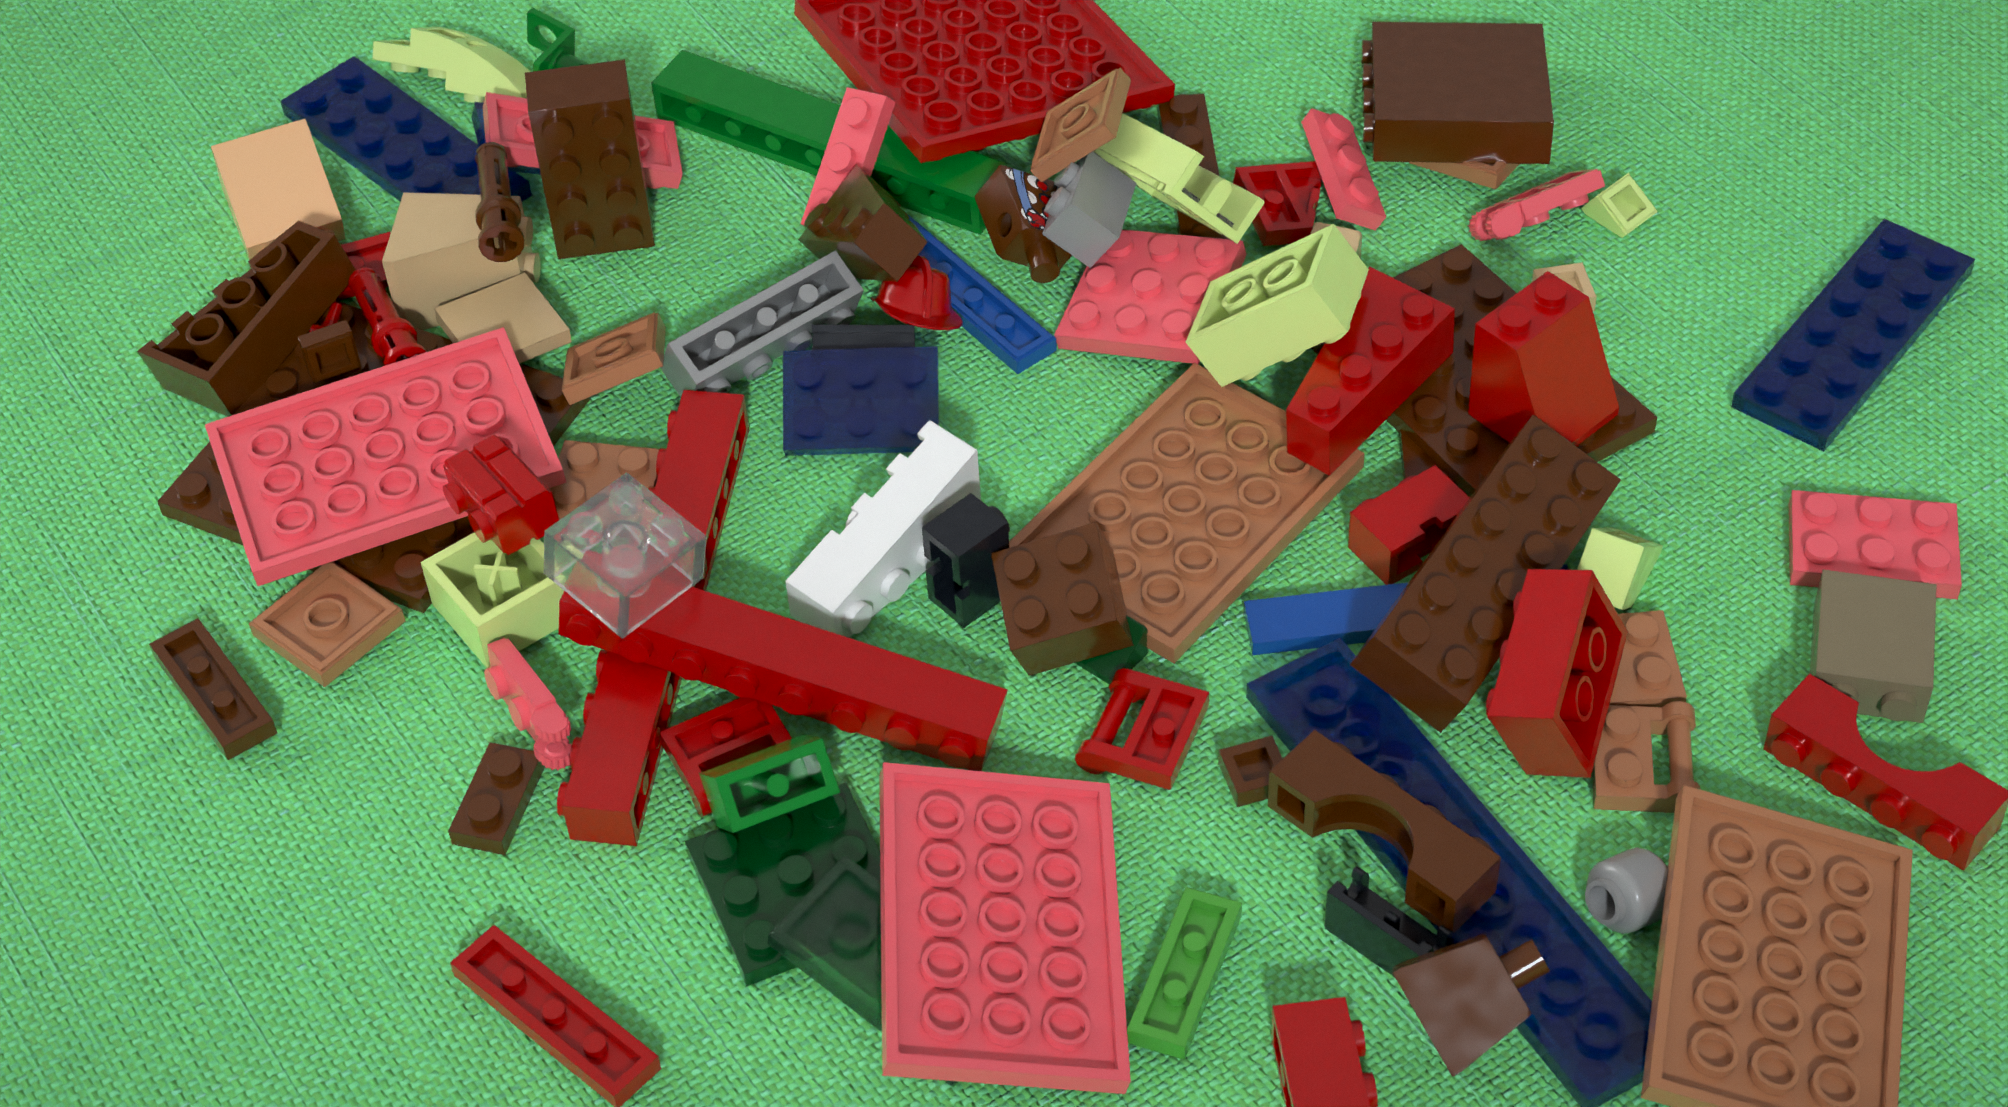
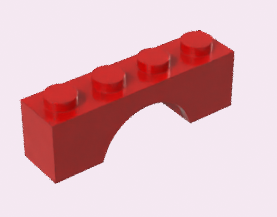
[1763,673,2008,871]

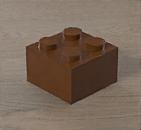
[991,522,1134,676]

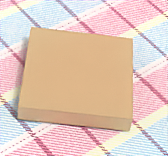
[434,272,572,364]

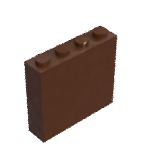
[1361,22,1554,164]

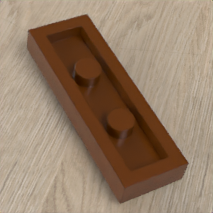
[149,618,278,760]

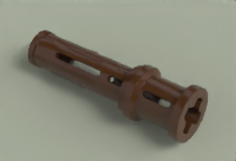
[475,142,525,262]

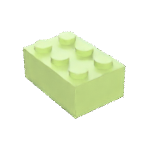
[1186,224,1369,387]

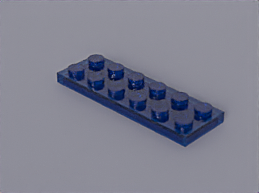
[280,56,532,202]
[1731,219,1975,452]

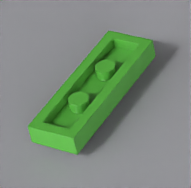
[1127,887,1242,1060]

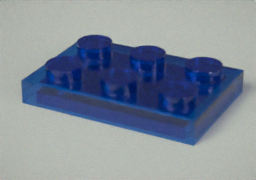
[783,346,940,456]

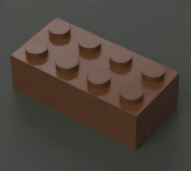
[525,59,655,260]

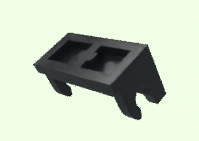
[1325,866,1455,977]

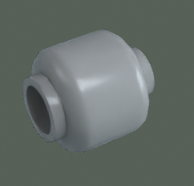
[1585,848,1668,934]

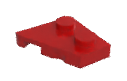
[1233,161,1322,246]

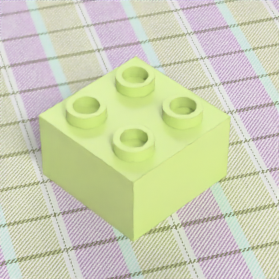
[421,532,572,668]

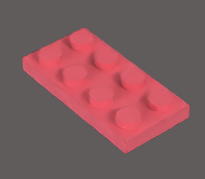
[483,92,683,189]

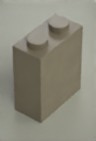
[1810,570,1937,723]

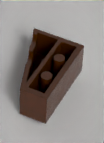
[798,164,927,282]

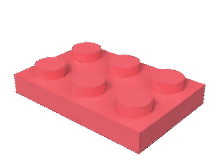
[1789,490,1962,599]

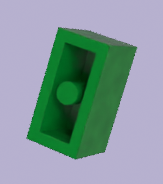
[699,734,840,833]

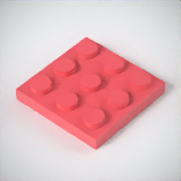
[1054,229,1247,364]

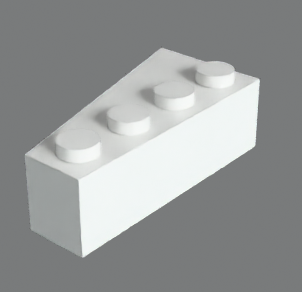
[785,420,981,638]

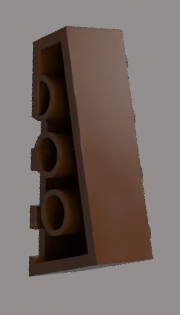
[137,221,356,417]

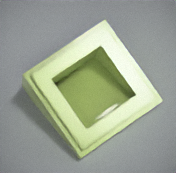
[1581,173,1658,238]

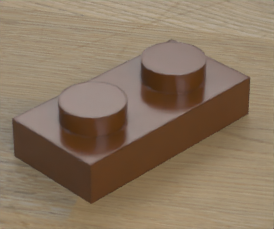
[448,742,545,855]

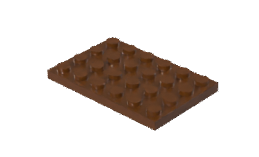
[1311,244,1657,497]

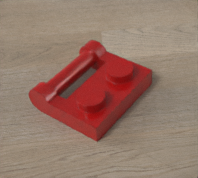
[1075,668,1209,790]
[659,697,792,817]

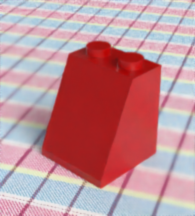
[1468,271,1619,446]

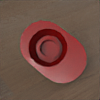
[870,255,963,330]

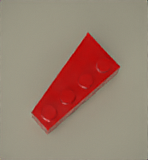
[1286,266,1455,476]

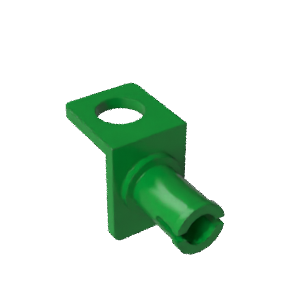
[527,8,588,71]

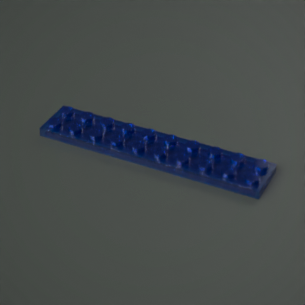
[1246,638,1652,1107]

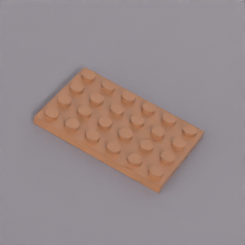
[1009,363,1365,663]
[1641,785,1913,1107]

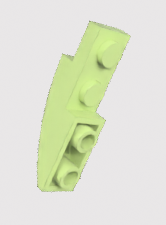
[372,27,531,103]

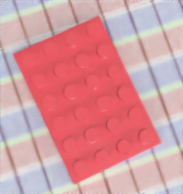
[205,327,566,586]
[879,762,1131,1094]

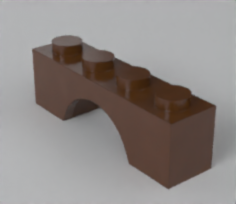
[1268,730,1501,933]

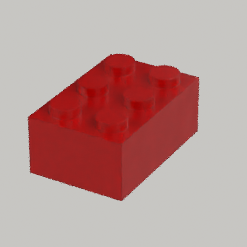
[1486,569,1628,778]

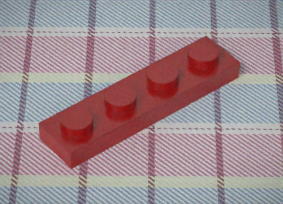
[450,925,661,1107]

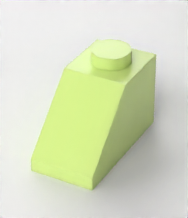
[1577,527,1663,610]

